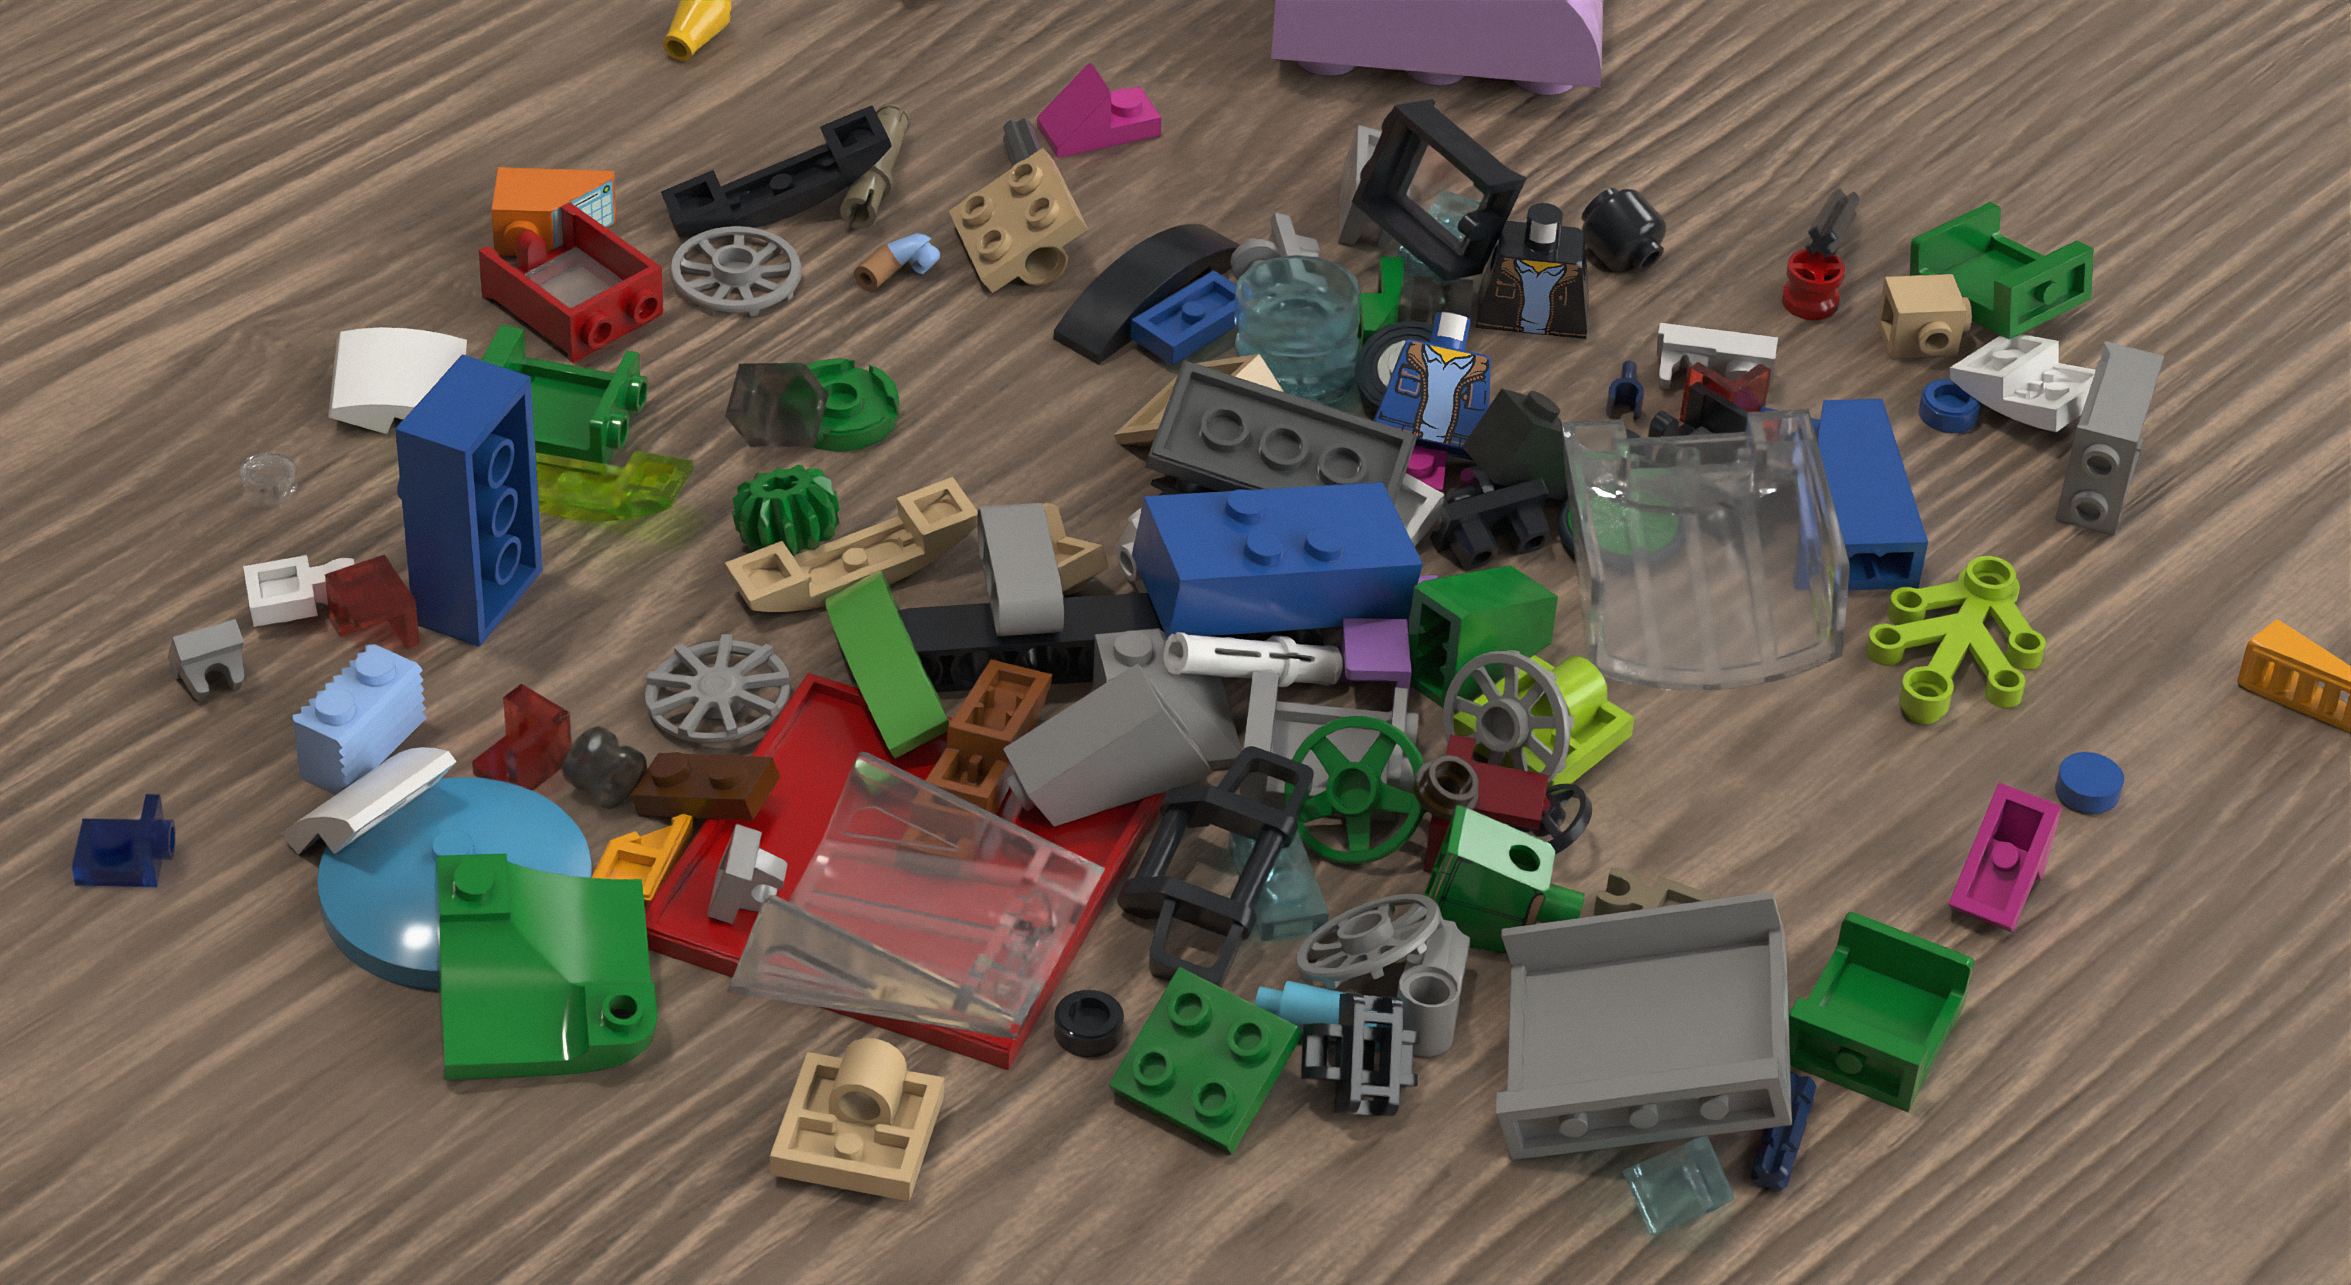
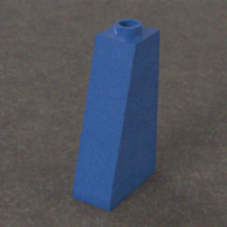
[1795,399,1928,592]

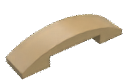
[725,477,978,612]

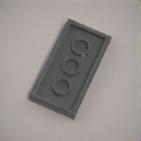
[1145,360,1417,506]

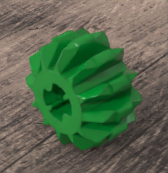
[732,465,840,556]

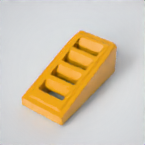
[2237,619,2351,733]

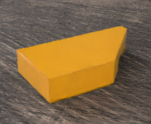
[591,814,693,908]

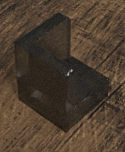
[725,363,829,447]

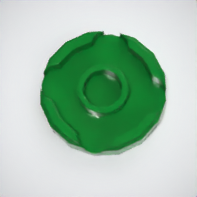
[779,358,899,452]

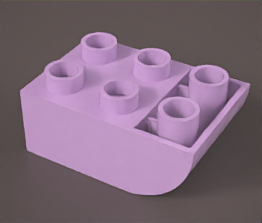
[1271,0,1603,95]

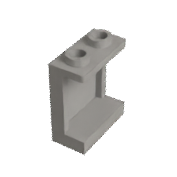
[1240,671,1419,823]

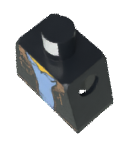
[1476,203,1589,339]

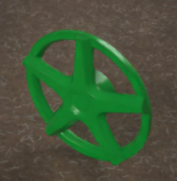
[1284,716,1427,865]

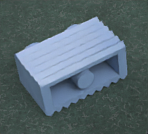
[292,644,427,794]

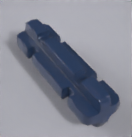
[1750,1072,1816,1192]

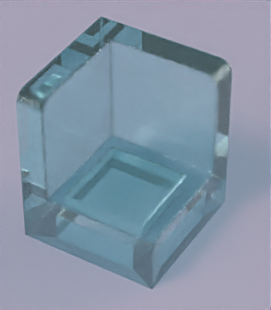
[1622,1136,1734,1237]

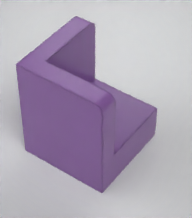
[1340,618,1411,712]

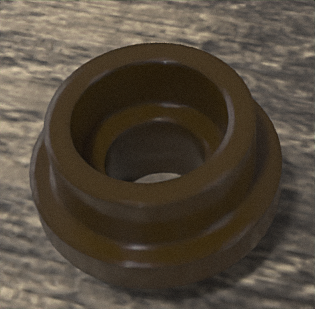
[1413,755,1479,821]

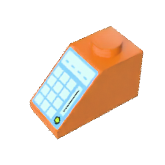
[491,167,616,257]

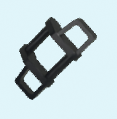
[1117,746,1314,988]

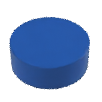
[1918,379,1981,433]
[2055,752,2124,814]

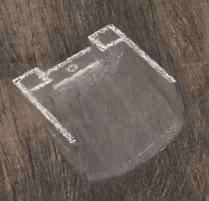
[1561,409,1850,691]
[727,752,1105,1040]

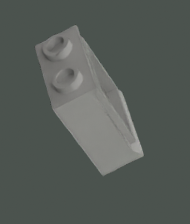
[2055,341,2164,535]

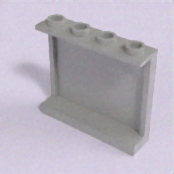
[1496,891,1792,1160]

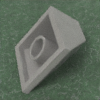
[1093,629,1242,770]

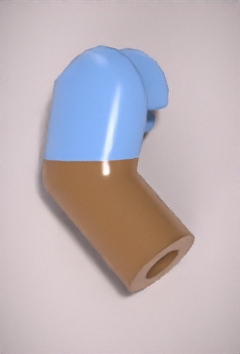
[854,233,940,292]

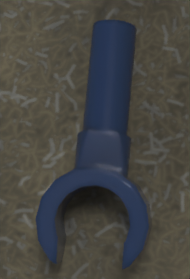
[1606,361,1644,419]

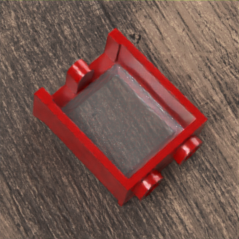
[478,202,664,363]

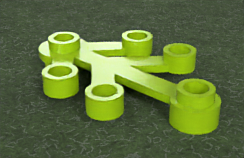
[1866,556,2046,725]

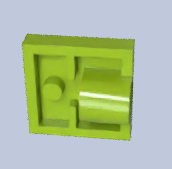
[1453,655,1635,788]

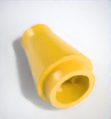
[662,0,732,62]

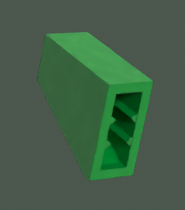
[1408,565,1558,711]

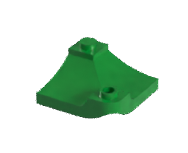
[434,854,657,1080]

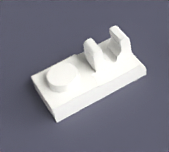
[1656,323,1778,389]

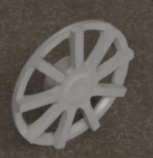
[670,226,801,317]
[645,634,791,743]
[1443,650,1574,783]
[1296,894,1444,989]

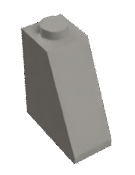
[1003,663,1213,827]

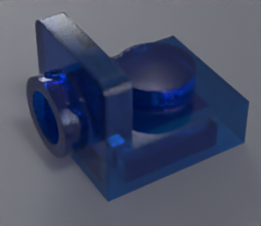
[72,794,176,887]

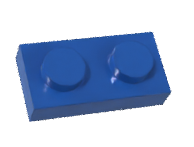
[1131,271,1256,366]

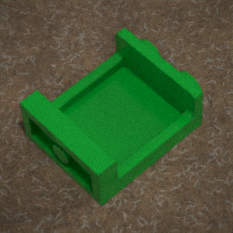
[1910,202,2094,340]
[481,324,648,472]
[1788,912,1975,1112]

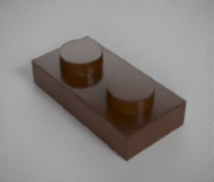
[630,752,780,820]

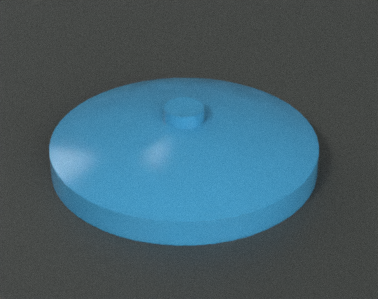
[317,777,592,990]

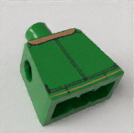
[1418,805,1585,953]

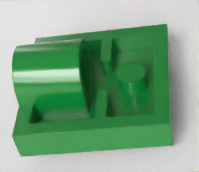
[1108,967,1303,1155]

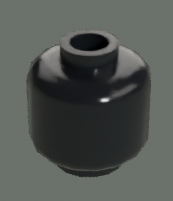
[1581,188,1666,273]

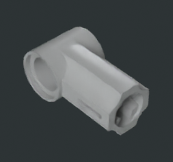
[1397,920,1470,1057]

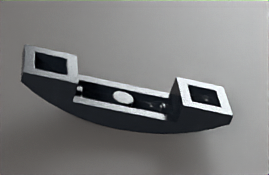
[661,105,892,235]
[1053,224,1240,365]

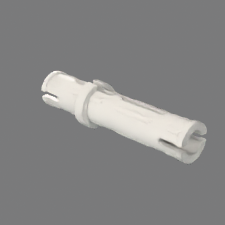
[1163,632,1343,687]

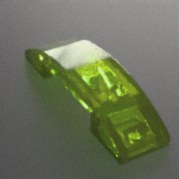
[535,451,694,521]

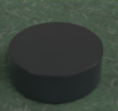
[1054,990,1124,1057]

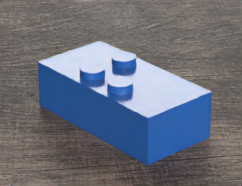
[395,354,543,647]
[1132,482,1423,639]

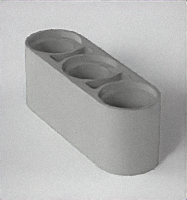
[977,503,1064,636]

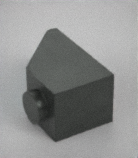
[1462,388,1581,502]

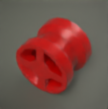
[1782,249,1845,320]

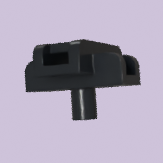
[1301,993,1420,1117]

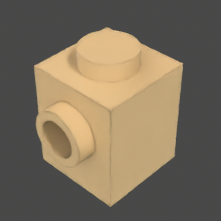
[1876,274,1972,359]

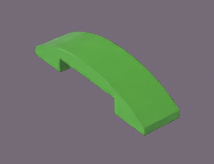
[825,570,950,759]

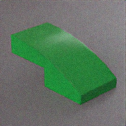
[1356,257,1404,357]

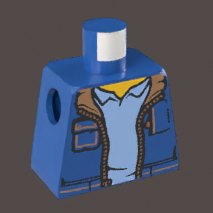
[1373,312,1491,461]

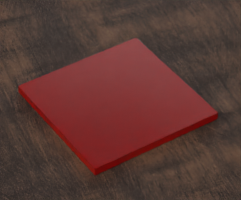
[645,673,1166,1070]

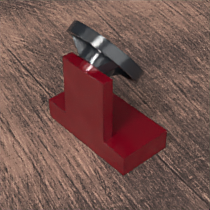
[1423,734,1593,872]

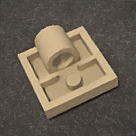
[949,148,1088,293]
[770,1038,944,1202]

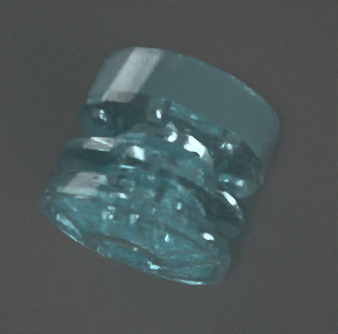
[1235,255,1361,406]

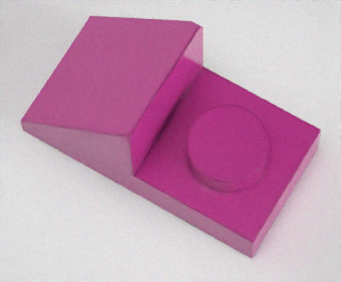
[1037,63,1162,158]
[1948,782,2062,933]

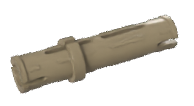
[840,103,911,229]

